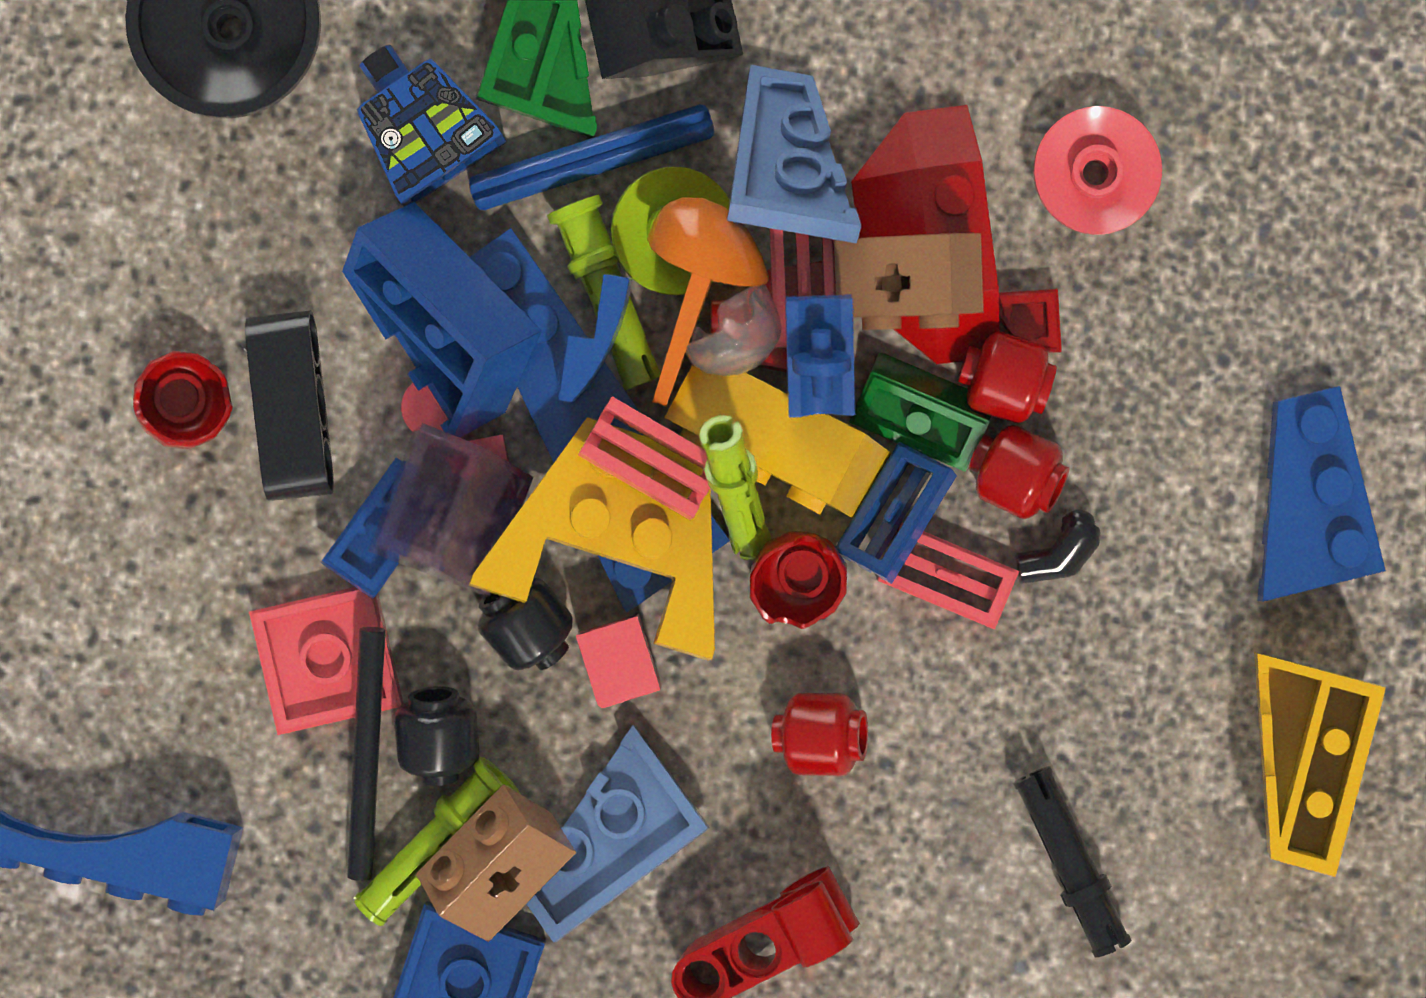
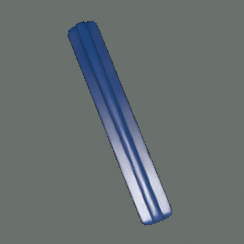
[469,104,714,210]

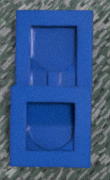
[559,274,633,402]

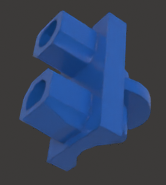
[785,294,855,418]

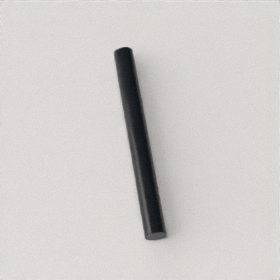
[347,627,385,881]

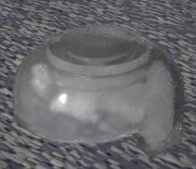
[685,284,781,376]

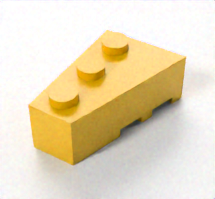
[664,349,892,518]
[1254,652,1386,877]

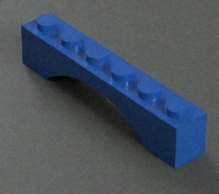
[0,810,244,916]

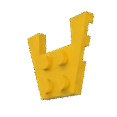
[469,417,715,661]

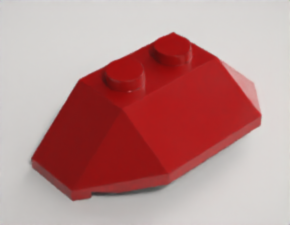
[851,105,1000,365]

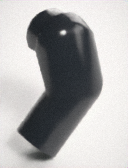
[1016,510,1101,584]

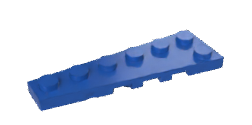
[470,228,730,613]

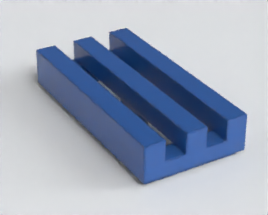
[835,442,957,584]

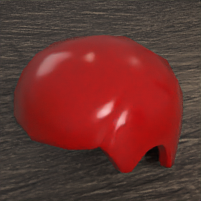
[133,351,233,449]
[750,531,847,629]

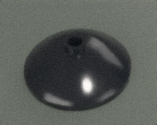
[125,0,321,119]

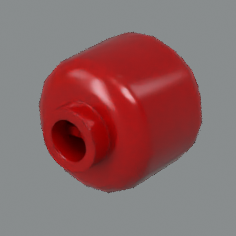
[957,331,1057,423]
[969,425,1070,519]
[771,693,868,777]

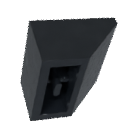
[585,0,743,79]

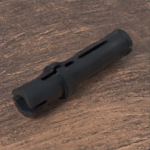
[1013,766,1132,958]

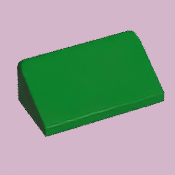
[849,353,991,472]

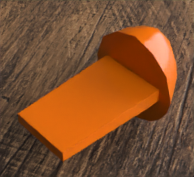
[647,198,769,406]

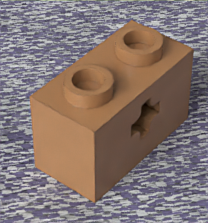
[834,233,983,330]
[416,784,576,942]

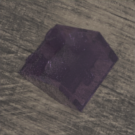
[368,423,534,597]

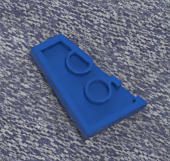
[1257,386,1386,602]

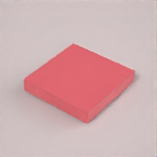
[249,587,404,735]

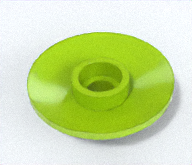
[611,166,730,295]

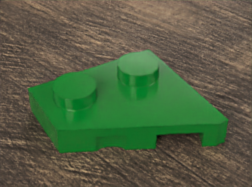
[475,0,597,138]

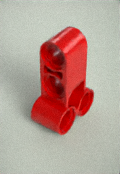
[671,866,860,998]

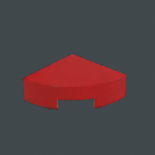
[999,289,1062,353]

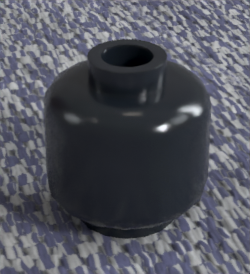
[478,577,573,670]
[393,686,480,786]

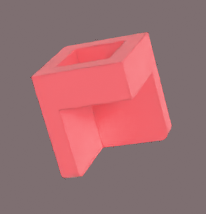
[576,613,662,708]

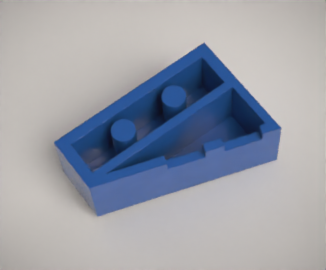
[342,202,542,442]

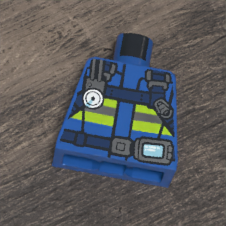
[357,45,507,206]

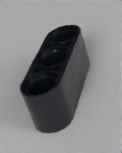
[245,310,334,501]

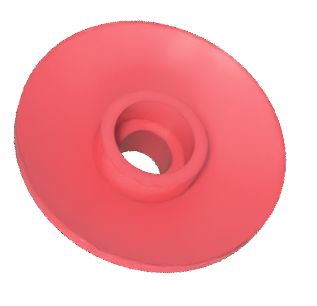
[1034,106,1162,235]

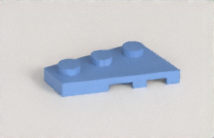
[727,65,861,243]
[526,725,710,943]

